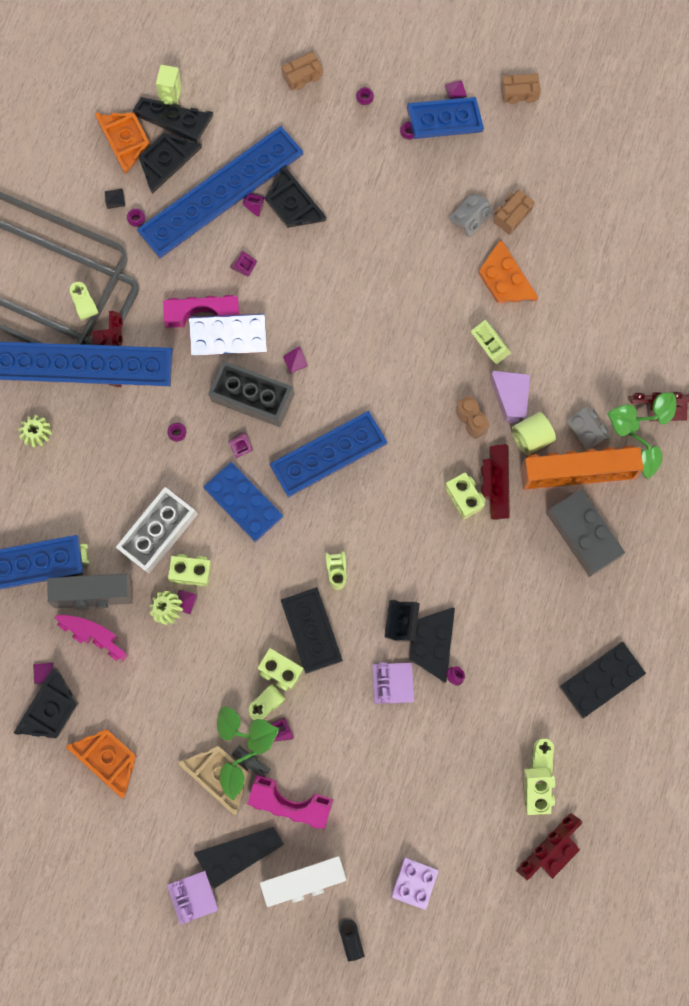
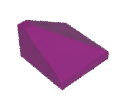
[445,80,467,99]
[243,193,265,217]
[230,251,257,277]
[283,346,307,374]
[228,432,253,459]
[177,590,198,615]
[33,662,54,684]
[270,717,294,742]

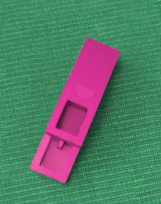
[55,615,128,662]

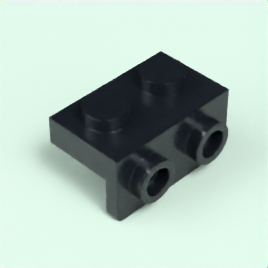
[384,600,420,642]

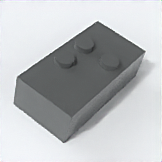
[208,361,295,427]
[547,489,625,577]
[47,573,133,610]

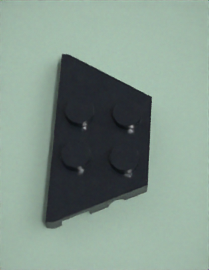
[138,133,202,194]
[265,166,327,228]
[409,607,455,683]
[14,667,79,738]

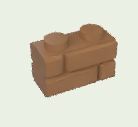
[281,51,323,90]
[501,73,541,104]
[493,190,535,235]

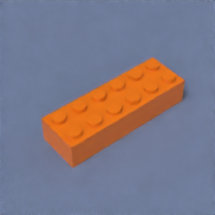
[520,445,644,490]

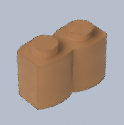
[456,395,489,439]

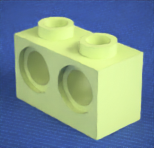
[156,65,182,105]
[471,320,511,364]
[444,472,485,520]
[168,554,212,587]
[257,648,304,691]
[524,768,555,815]

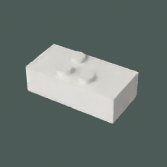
[116,487,198,574]
[260,856,347,907]

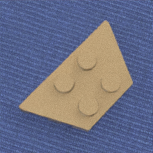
[178,746,249,816]

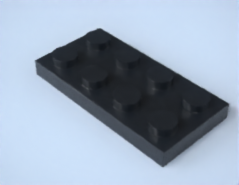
[280,587,343,674]
[559,642,646,719]

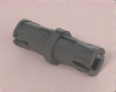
[232,745,271,777]

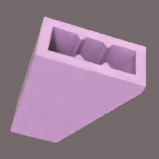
[490,371,530,425]

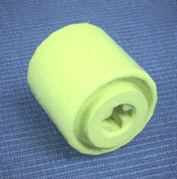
[512,412,556,456]

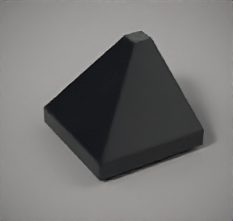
[105,189,125,209]

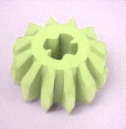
[18,415,52,448]
[149,591,183,625]

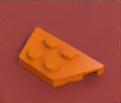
[95,113,150,174]
[478,240,538,303]
[66,729,137,799]

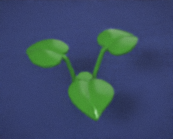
[607,392,677,479]
[217,706,279,800]

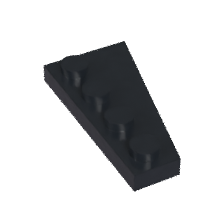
[133,97,213,143]
[194,827,284,889]

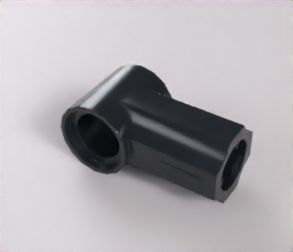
[338,918,365,962]

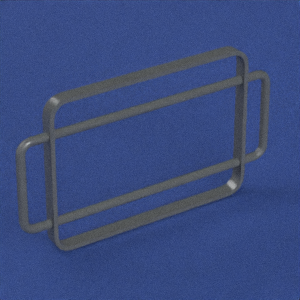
[0,192,139,345]

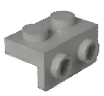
[449,193,493,236]
[566,407,610,450]

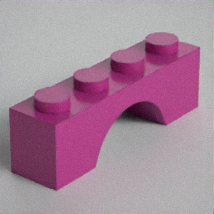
[163,295,239,328]
[247,775,334,829]

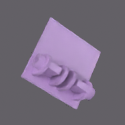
[373,662,414,704]
[391,858,439,910]
[167,871,218,925]

